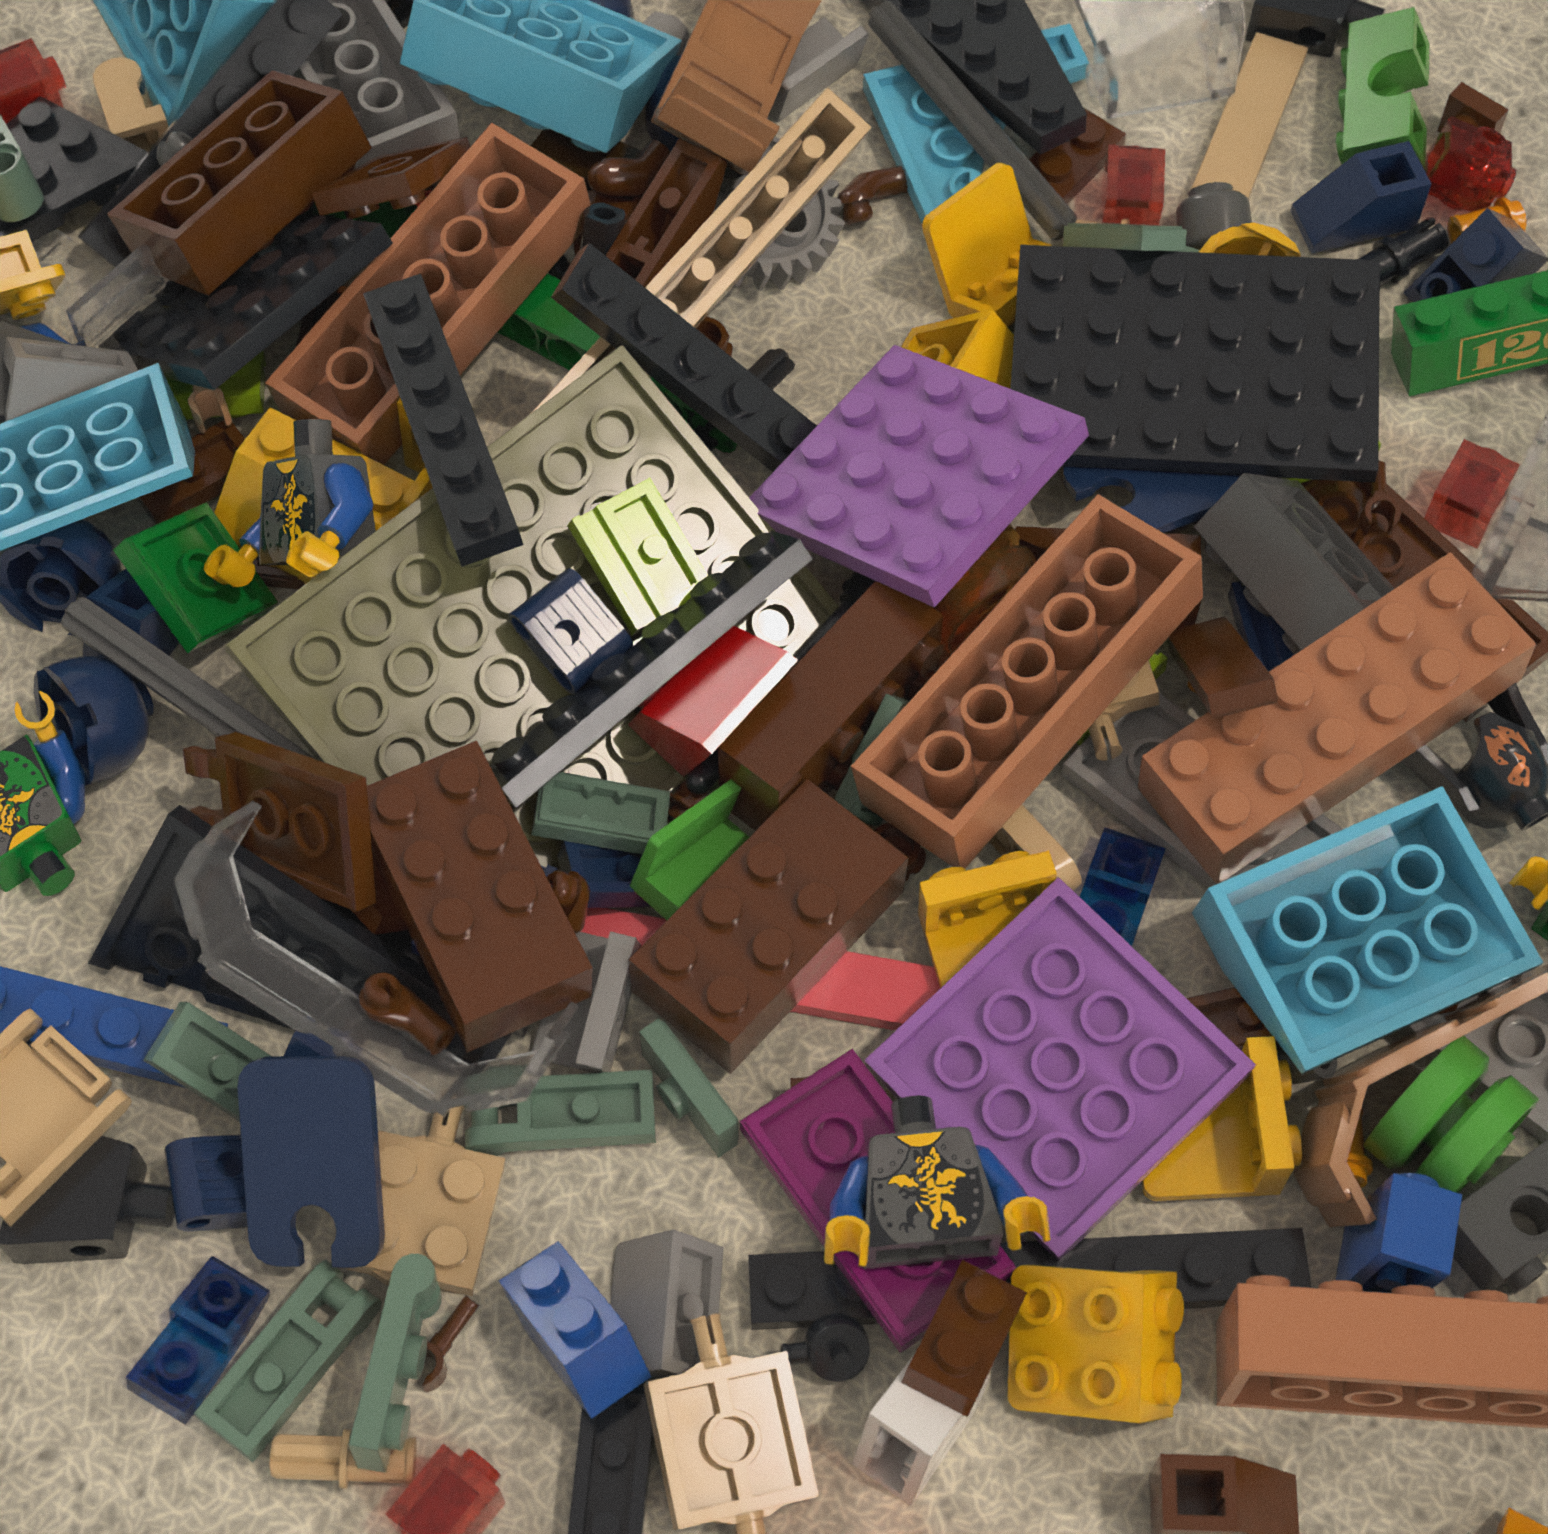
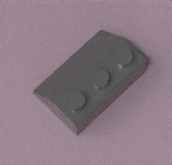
[1194,473,1395,654]

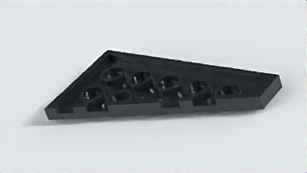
[861,0,1087,155]
[0,96,147,242]
[88,805,514,1085]

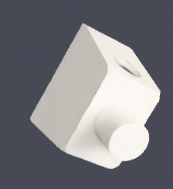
[852,1355,991,1506]

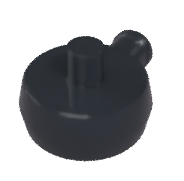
[780,1313,870,1382]

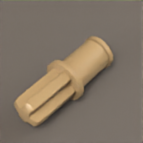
[269,1429,417,1489]

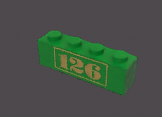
[1391,270,1548,397]

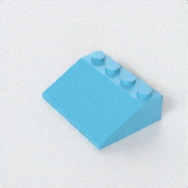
[93,0,274,126]
[400,0,682,153]
[0,363,195,551]
[1192,786,1544,1074]

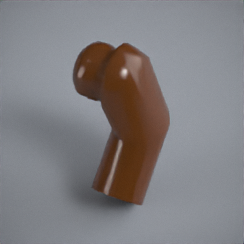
[838,166,908,225]

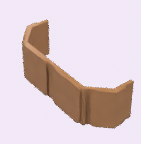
[651,0,822,175]
[1293,964,1548,1227]

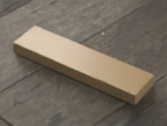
[1191,32,1308,200]

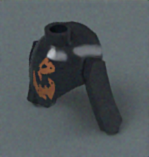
[1400,683,1548,831]

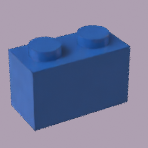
[1335,1173,1462,1293]
[499,1241,651,1419]

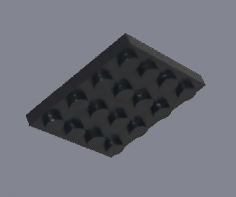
[98,214,393,390]

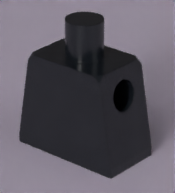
[1245,0,1386,58]
[0,1136,175,1264]

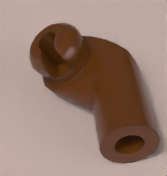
[587,140,670,197]
[547,870,590,934]
[359,972,456,1055]

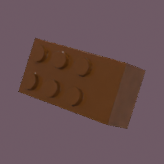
[107,70,372,295]
[718,581,944,831]
[367,740,593,1052]
[628,779,908,1074]

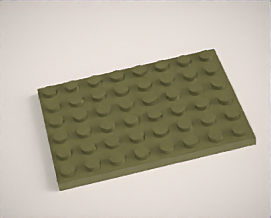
[225,345,838,871]

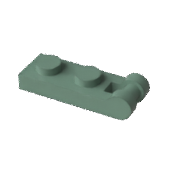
[464,1069,656,1156]
[348,1253,442,1473]
[194,1260,382,1463]

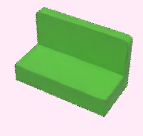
[630,779,749,920]

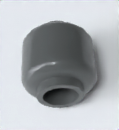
[1176,182,1252,250]

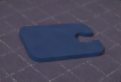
[1063,467,1240,533]
[237,1056,385,1268]

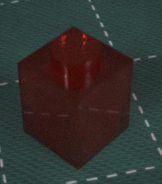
[0,38,66,124]
[1101,145,1165,225]
[1424,439,1520,549]
[385,1443,506,1534]

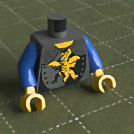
[204,419,376,587]
[824,1095,1051,1269]

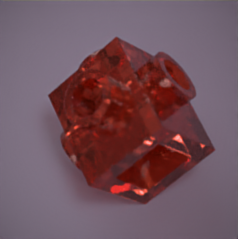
[1425,116,1516,212]

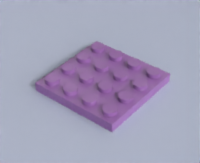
[749,345,1089,608]
[864,877,1256,1261]

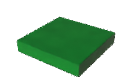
[113,502,278,654]

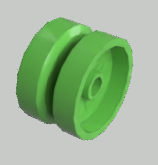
[1363,1036,1539,1193]

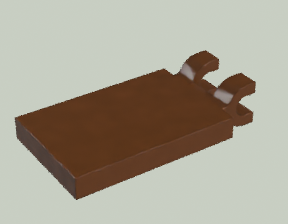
[183,732,377,912]

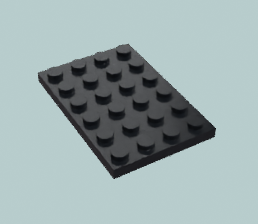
[1011,245,1380,483]

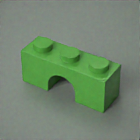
[1336,7,1430,170]

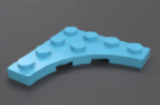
[863,23,1089,223]

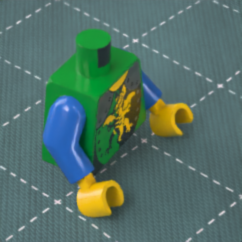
[0,691,85,896]

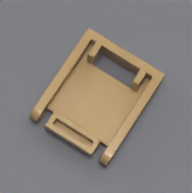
[0,1009,132,1227]

